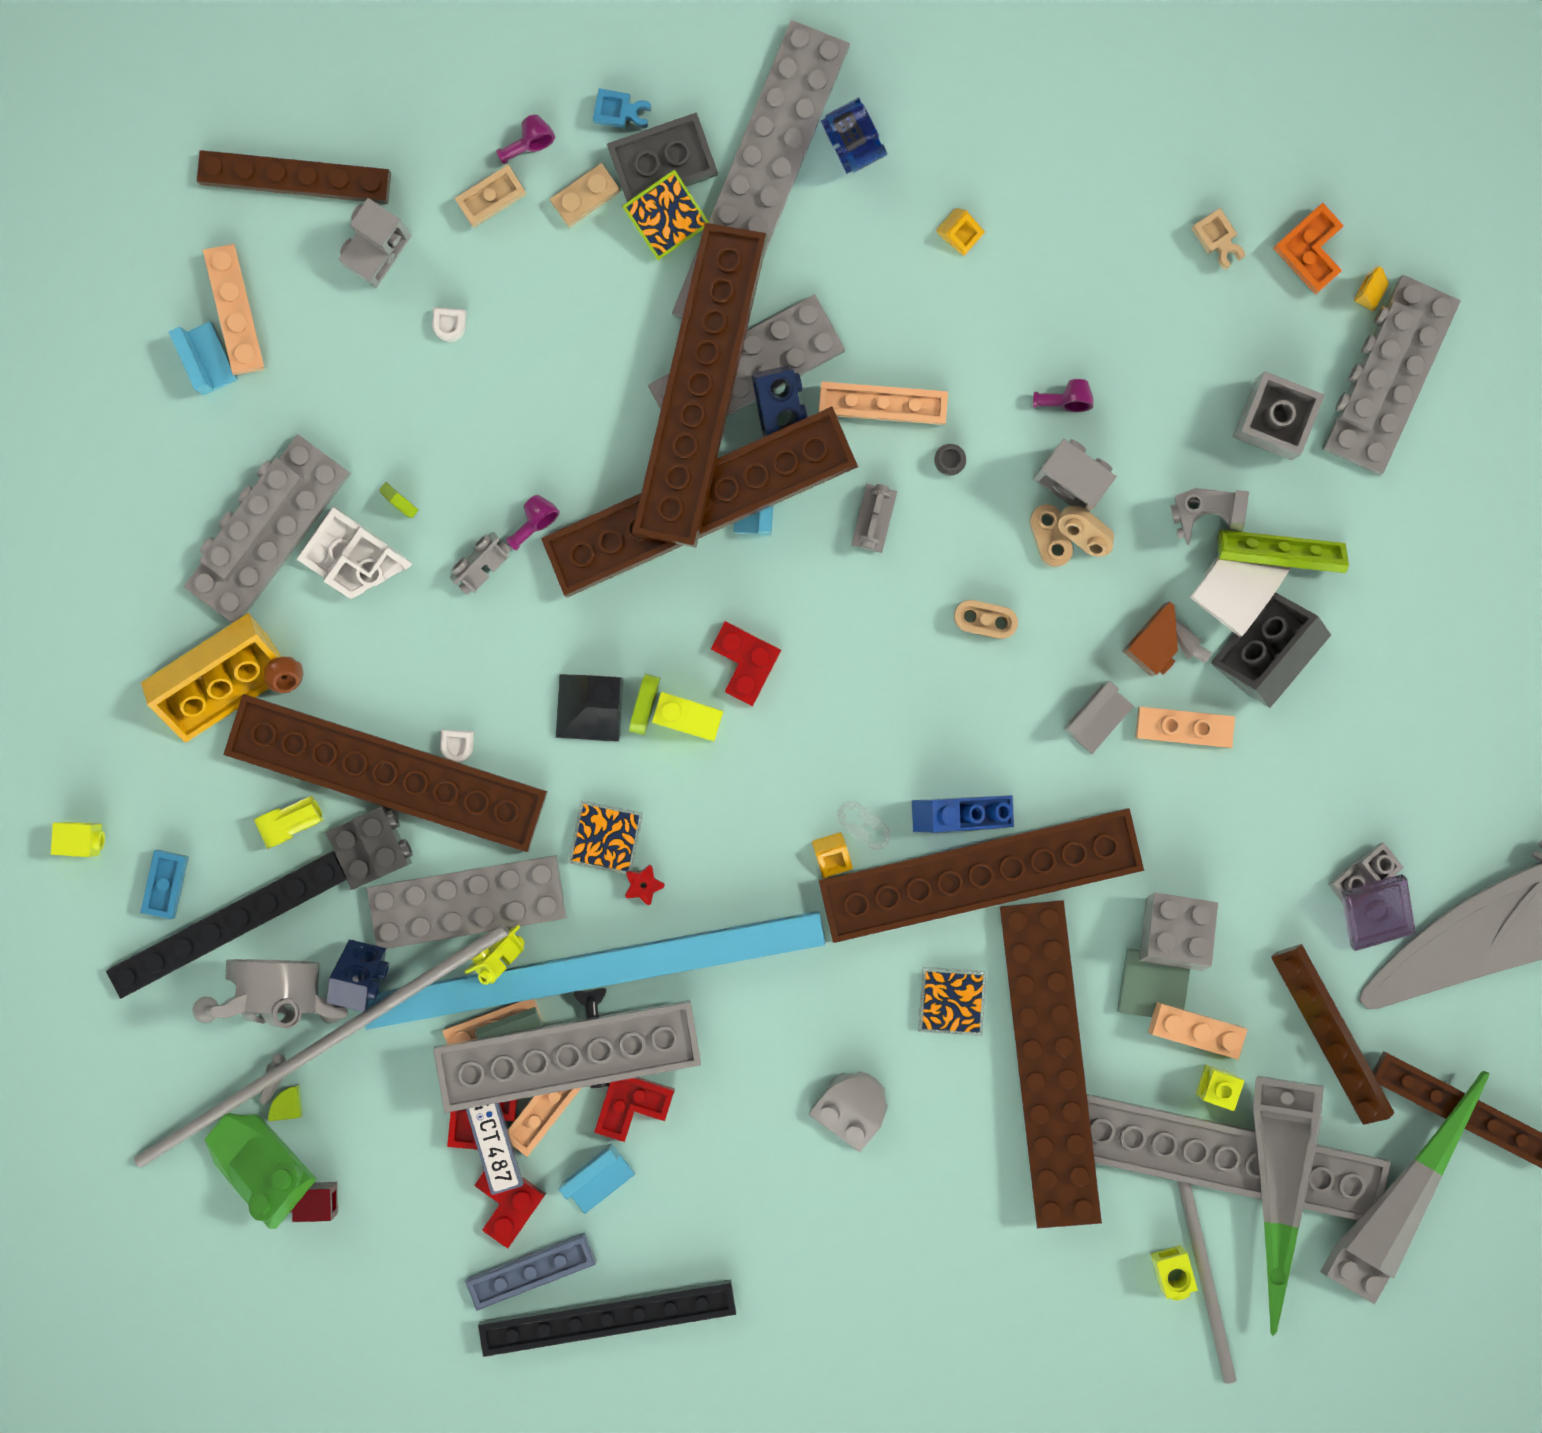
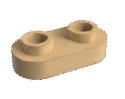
[1029,504,1073,567]
[1058,506,1115,557]
[954,600,1018,639]

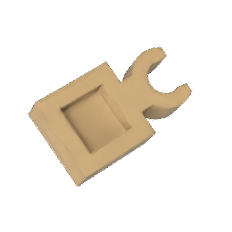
[1191,208,1245,270]

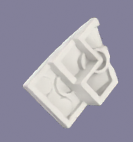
[297,506,412,599]
[1190,555,1291,637]

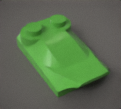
[204,1113,317,1229]

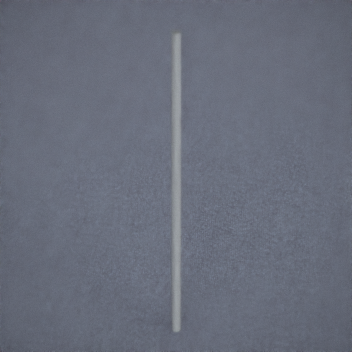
[134,924,509,1168]

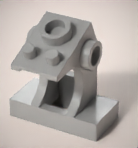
[1170,488,1249,545]

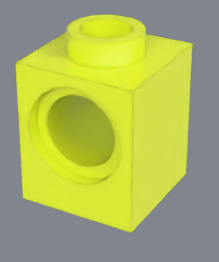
[50,821,105,857]
[1196,1064,1244,1111]
[1151,1245,1198,1300]

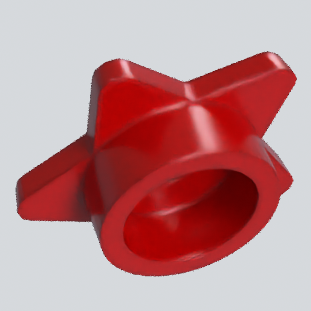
[625,865,665,905]

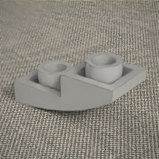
[1328,843,1404,909]

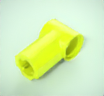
[254,796,324,849]

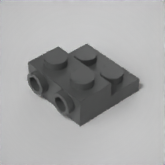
[326,806,413,890]

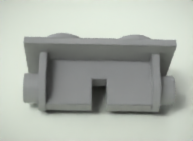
[851,484,897,553]
[450,532,512,595]

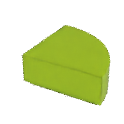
[379,482,419,518]
[268,1084,303,1122]

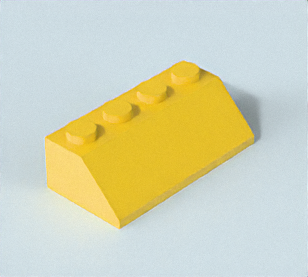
[141,613,285,743]

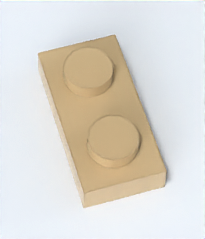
[550,163,621,228]
[455,165,527,228]

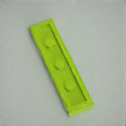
[1217,529,1349,573]

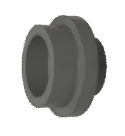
[934,444,966,476]

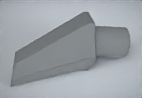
[1176,618,1212,663]
[259,1054,286,1104]

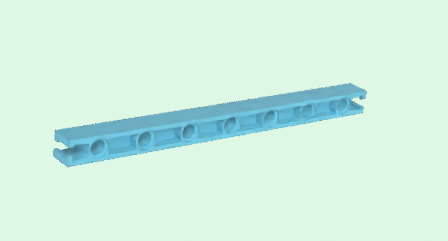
[365,911,825,1030]

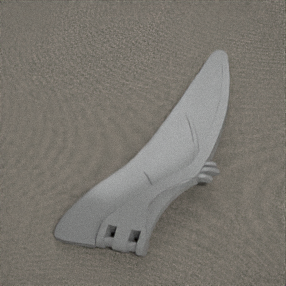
[1359,840,1542,1009]

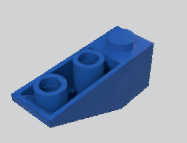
[912,795,1014,833]

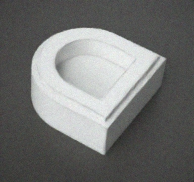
[432,307,467,342]
[440,730,475,762]

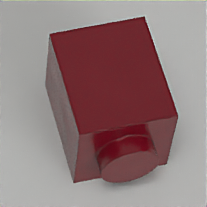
[290,1182,338,1222]

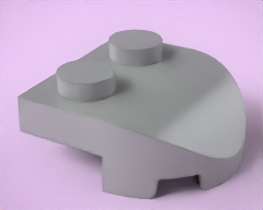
[808,1072,888,1152]

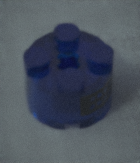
[821,97,888,174]

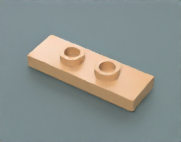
[1135,707,1235,748]

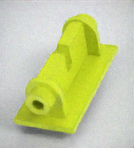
[464,925,525,985]

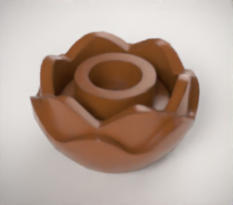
[264,657,304,693]

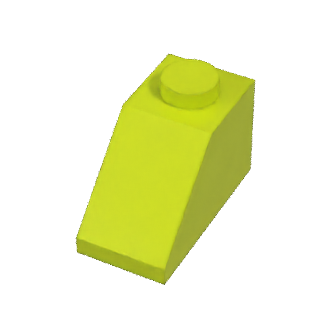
[652,692,724,741]

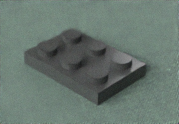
[607,112,718,202]

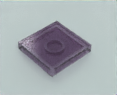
[1341,874,1416,951]

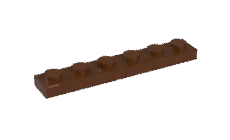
[196,150,391,204]
[1271,944,1395,1125]
[1373,1051,1542,1168]

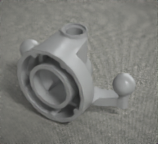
[192,959,348,1029]

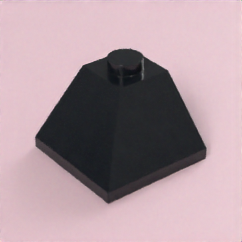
[556,674,623,742]

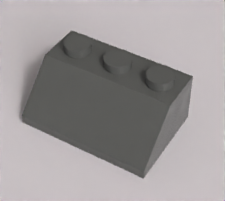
[1211,592,1331,708]

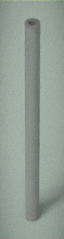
[1177,1181,1236,1384]

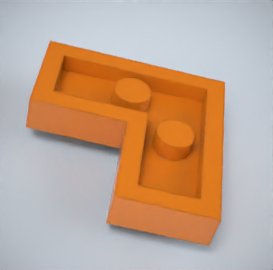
[1273,203,1344,295]

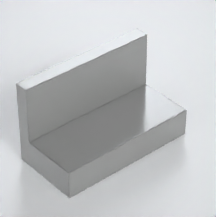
[1063,680,1134,754]

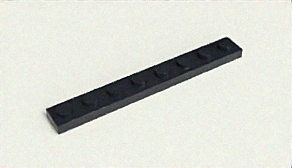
[106,851,347,999]
[478,1280,736,1357]

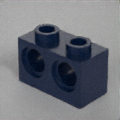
[751,366,808,437]
[326,939,389,1012]

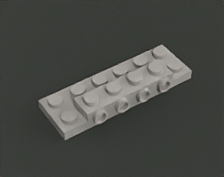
[1322,275,1461,475]
[184,434,351,623]

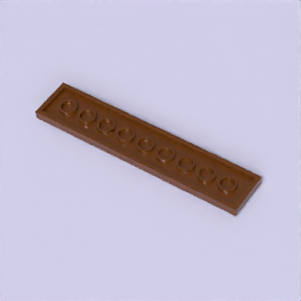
[632,223,768,548]
[541,406,859,598]
[223,694,548,852]
[818,808,1144,943]
[1000,900,1102,1229]

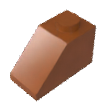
[1122,601,1178,676]

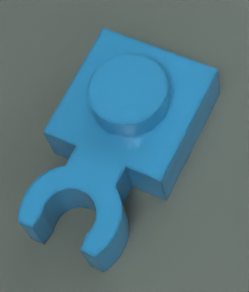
[593,88,651,129]

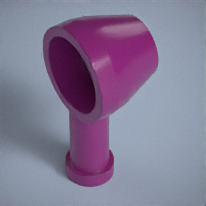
[496,114,555,165]
[1033,379,1094,412]
[506,495,560,551]

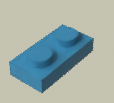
[140,850,189,919]

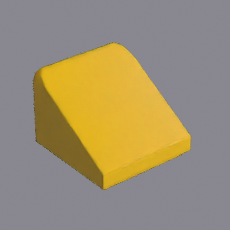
[936,208,985,256]
[1354,266,1389,311]
[812,832,853,879]

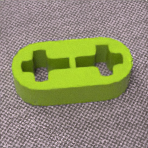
[629,673,661,736]

